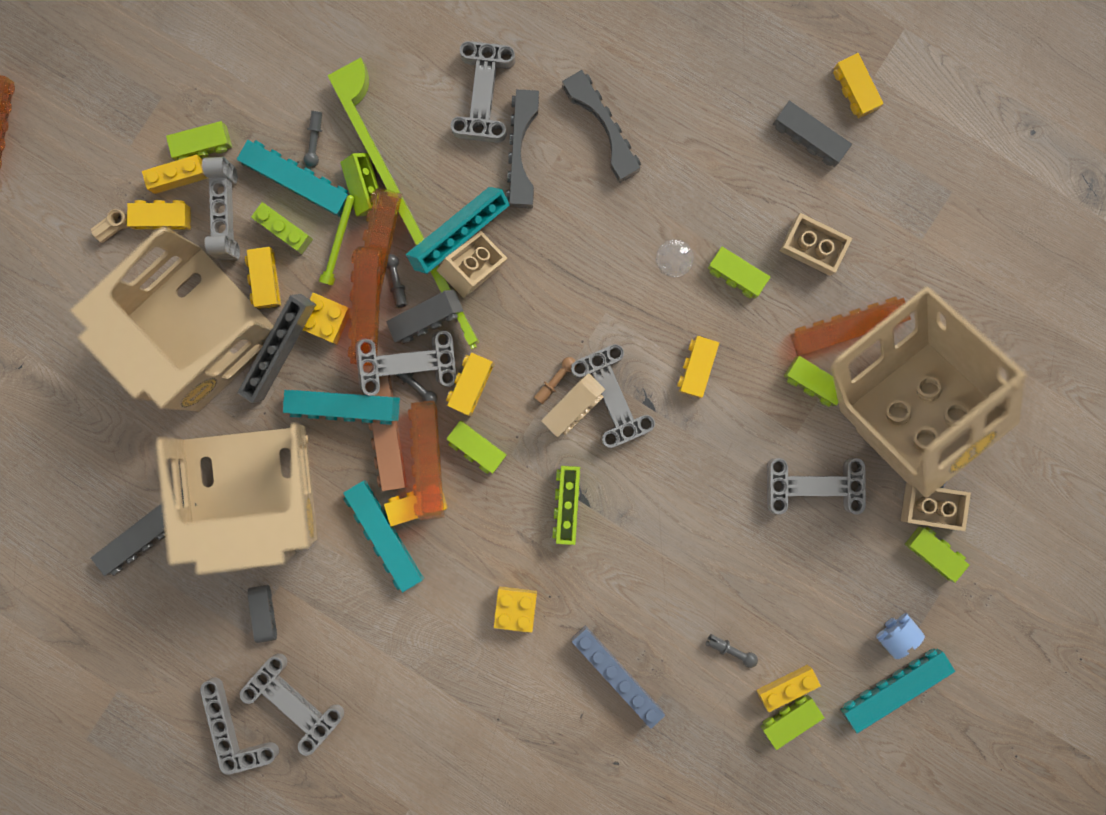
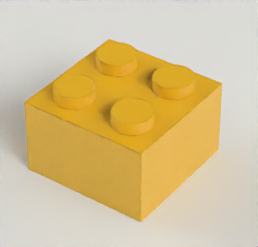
[303,292,352,345]
[494,586,537,633]

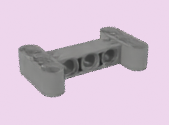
[450,41,515,143]
[202,157,240,260]
[355,331,456,396]
[571,344,655,448]
[767,458,866,515]
[240,653,345,756]

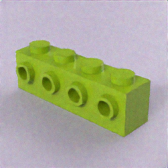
[552,465,580,545]

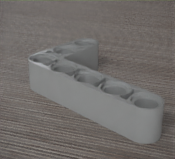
[200,677,279,775]

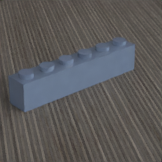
[571,625,665,729]

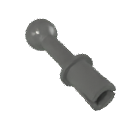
[303,111,322,167]
[384,254,407,308]
[395,373,438,406]
[706,634,758,668]

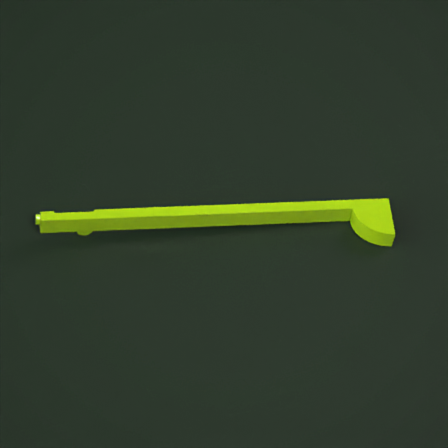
[327,57,480,350]

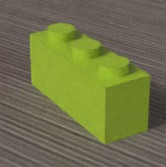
[166,121,232,161]
[340,153,384,217]
[251,202,313,254]
[708,246,770,299]
[784,356,838,407]
[447,420,507,474]
[904,527,969,583]
[760,694,825,750]

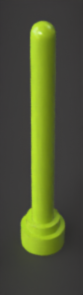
[319,195,354,286]

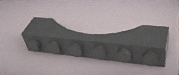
[562,70,641,183]
[506,89,539,209]

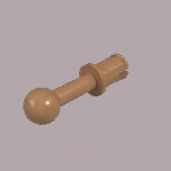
[534,357,577,405]

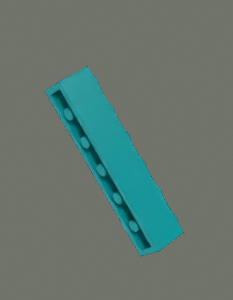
[236,139,348,218]
[405,187,510,274]
[283,390,400,425]
[343,480,424,593]
[840,648,956,734]

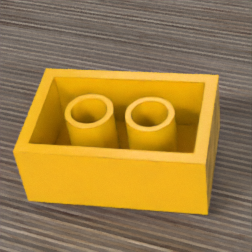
[446,352,495,416]

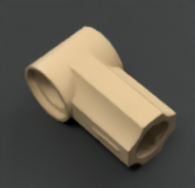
[91,209,128,243]

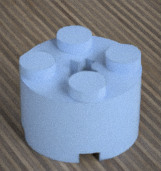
[876,613,925,659]

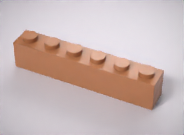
[365,375,407,491]

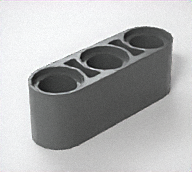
[248,585,277,643]

